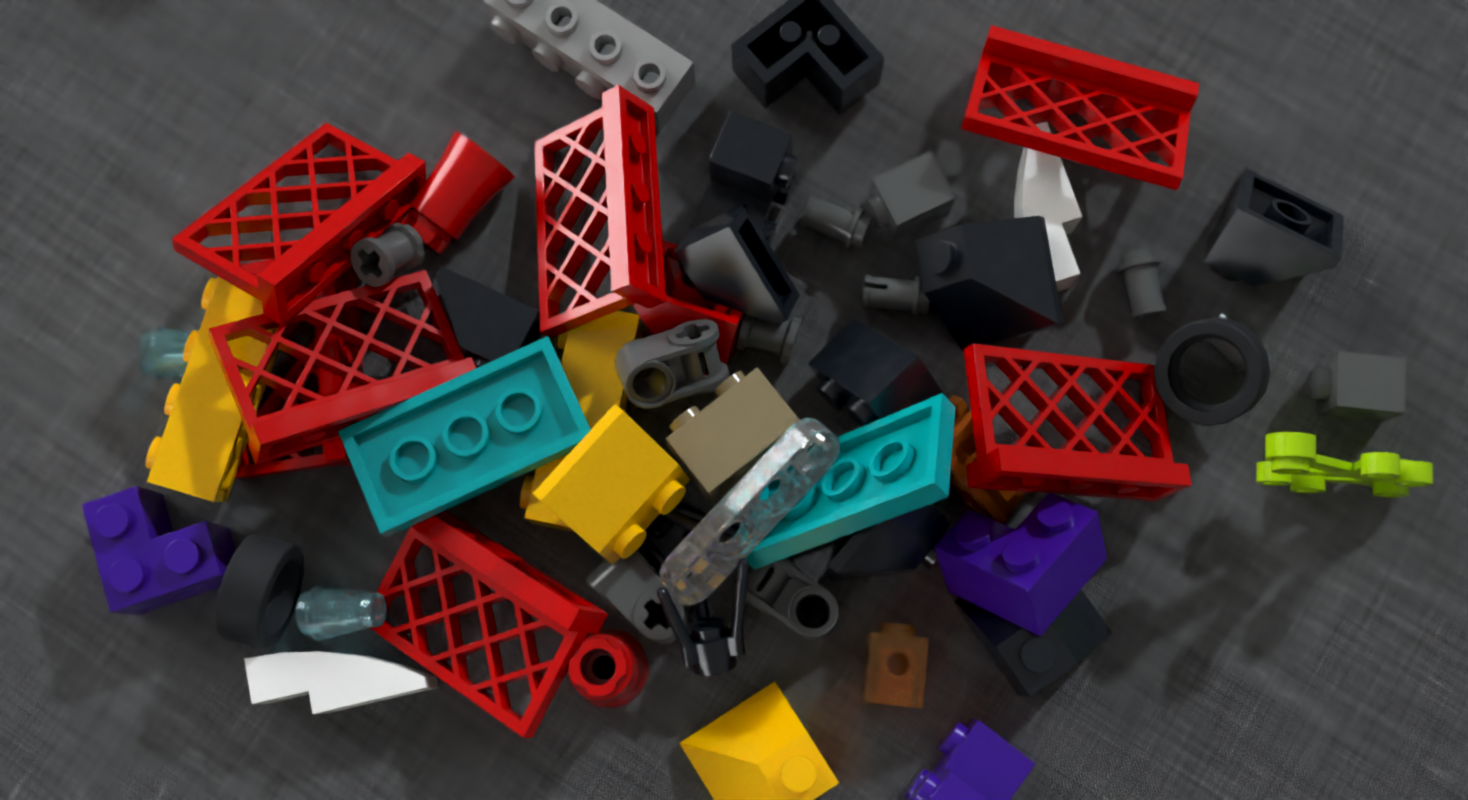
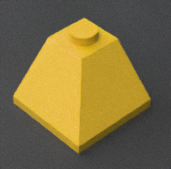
[679,681,839,800]

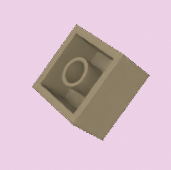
[665,367,801,507]

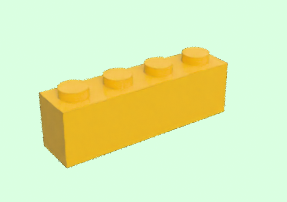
[145,276,284,502]
[520,310,644,533]

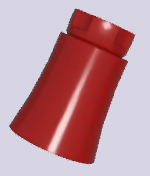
[399,131,516,256]
[568,629,649,708]

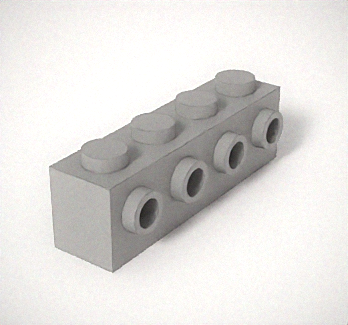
[483,0,696,132]

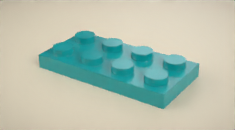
[338,336,591,537]
[741,393,956,569]

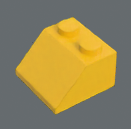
[532,404,690,565]

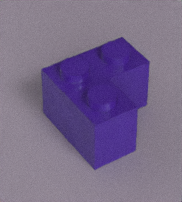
[82,486,236,616]
[935,492,1107,637]
[903,719,1036,800]

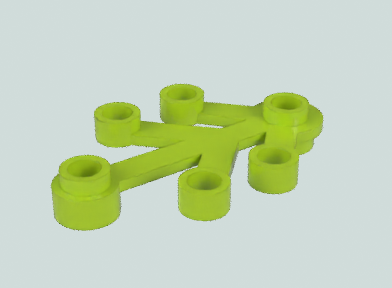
[1256,432,1433,498]

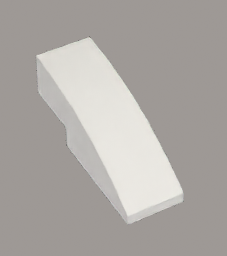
[1014,121,1082,292]
[244,651,438,714]

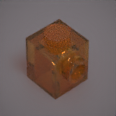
[861,622,929,709]

